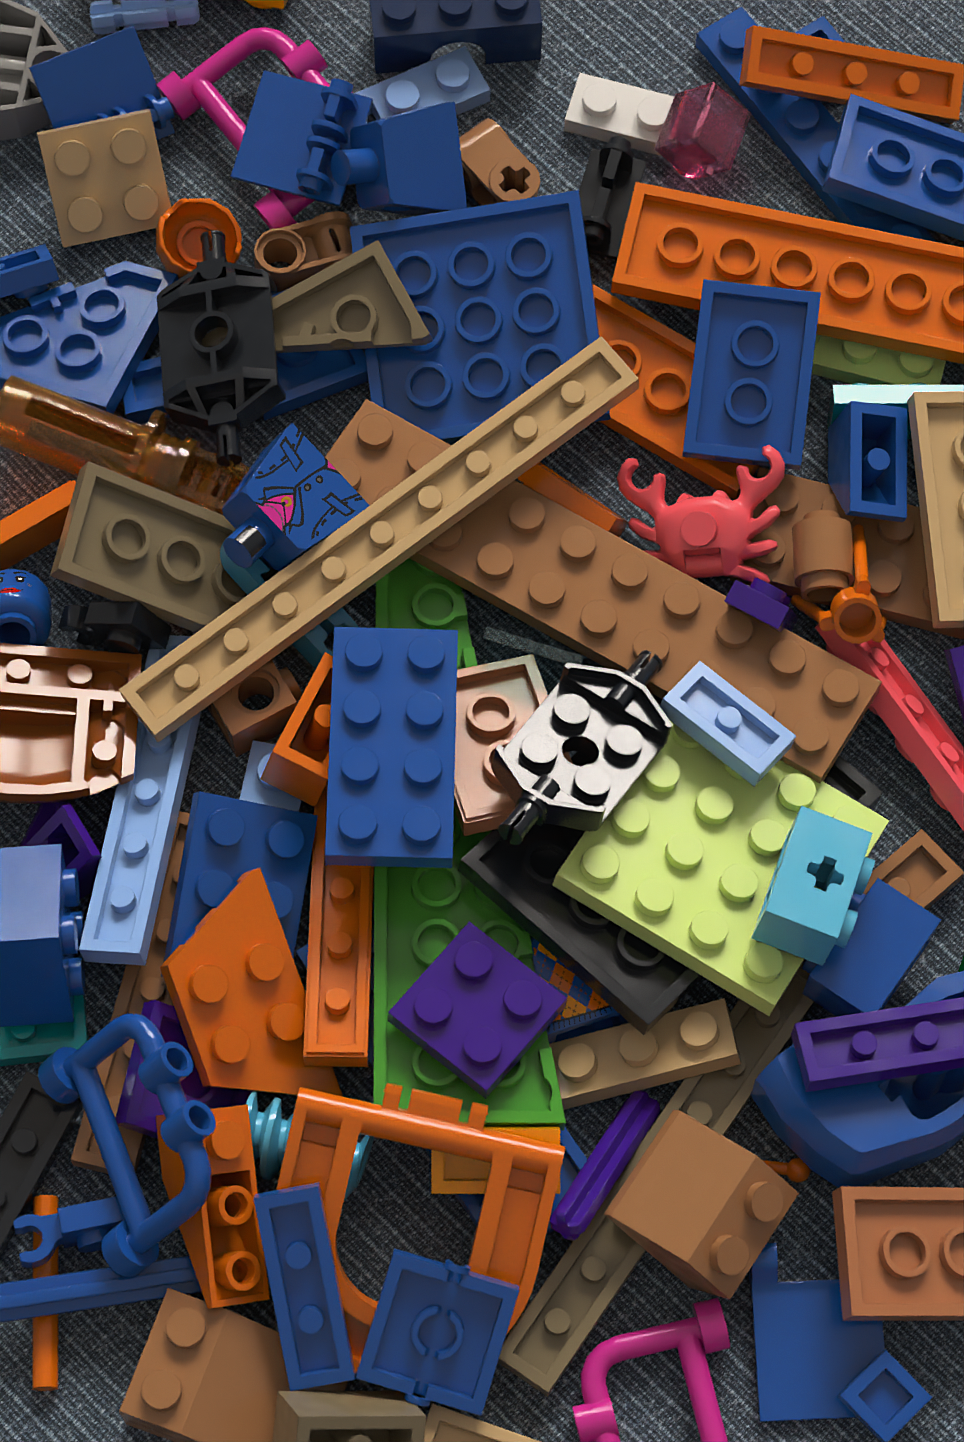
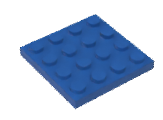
[350,190,611,444]

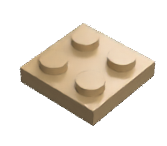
[37,109,171,248]

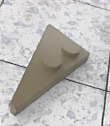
[201,240,433,353]

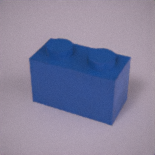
[802,878,941,1017]

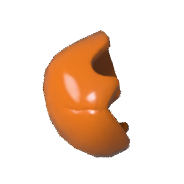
[156,198,242,279]

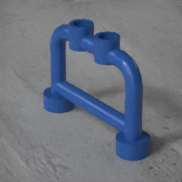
[38,1013,216,1277]

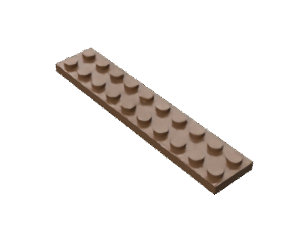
[325,399,882,783]

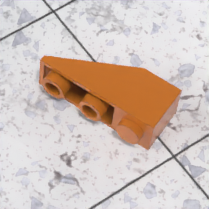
[155,1104,270,1308]

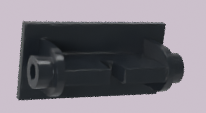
[579,136,647,260]

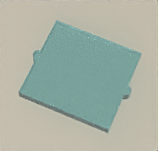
[483,626,584,664]

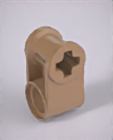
[459,118,540,206]
[254,211,353,295]

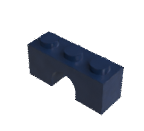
[369,0,543,74]

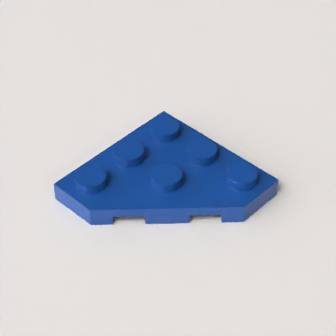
[0,261,178,421]

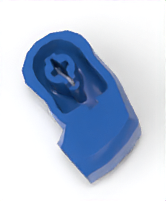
[751,971,964,1188]

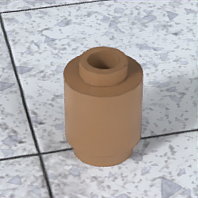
[792,510,855,603]

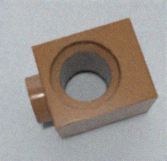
[207,659,302,757]

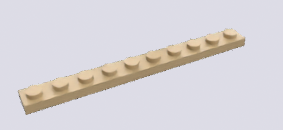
[119,336,639,743]

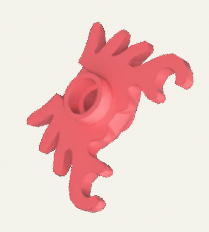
[617,445,785,583]

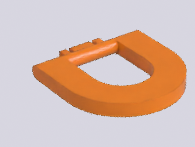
[276,1083,565,1373]

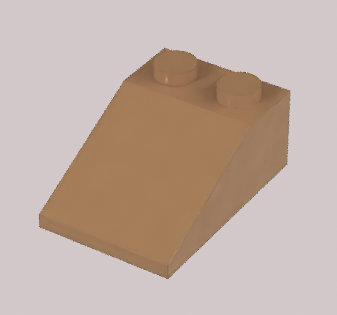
[119,1288,349,1442]

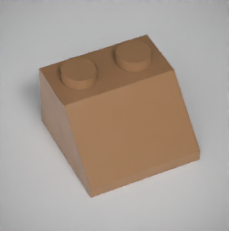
[604,1109,799,1299]

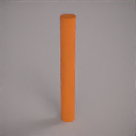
[32,1195,59,1391]

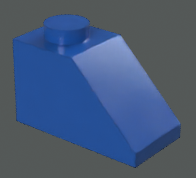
[828,401,907,522]

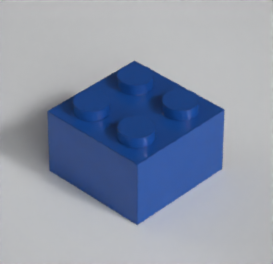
[0,844,86,1027]

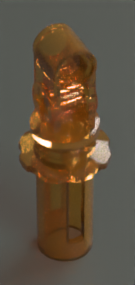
[0,375,250,515]

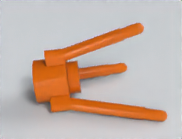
[791,524,887,644]

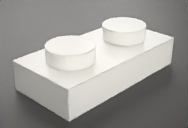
[564,73,688,159]

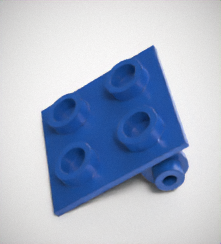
[29,26,175,140]
[230,70,373,207]

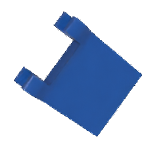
[748,1243,885,1422]

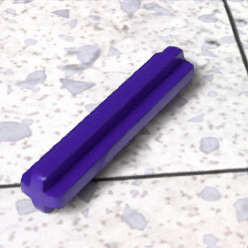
[550,1090,660,1240]

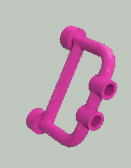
[156,27,353,229]
[572,1298,730,1442]

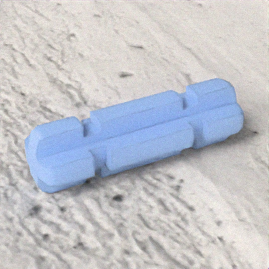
[90,0,200,35]

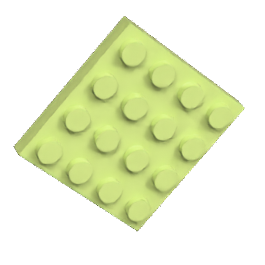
[552,722,889,1016]

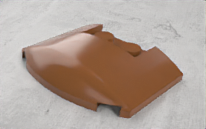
[0,643,142,804]

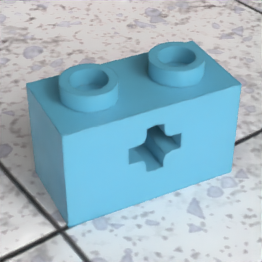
[751,806,875,966]

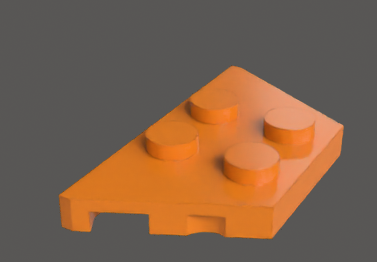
[160,868,342,1096]

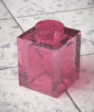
[654,82,751,181]

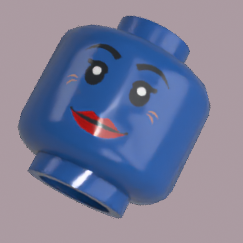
[0,569,52,646]

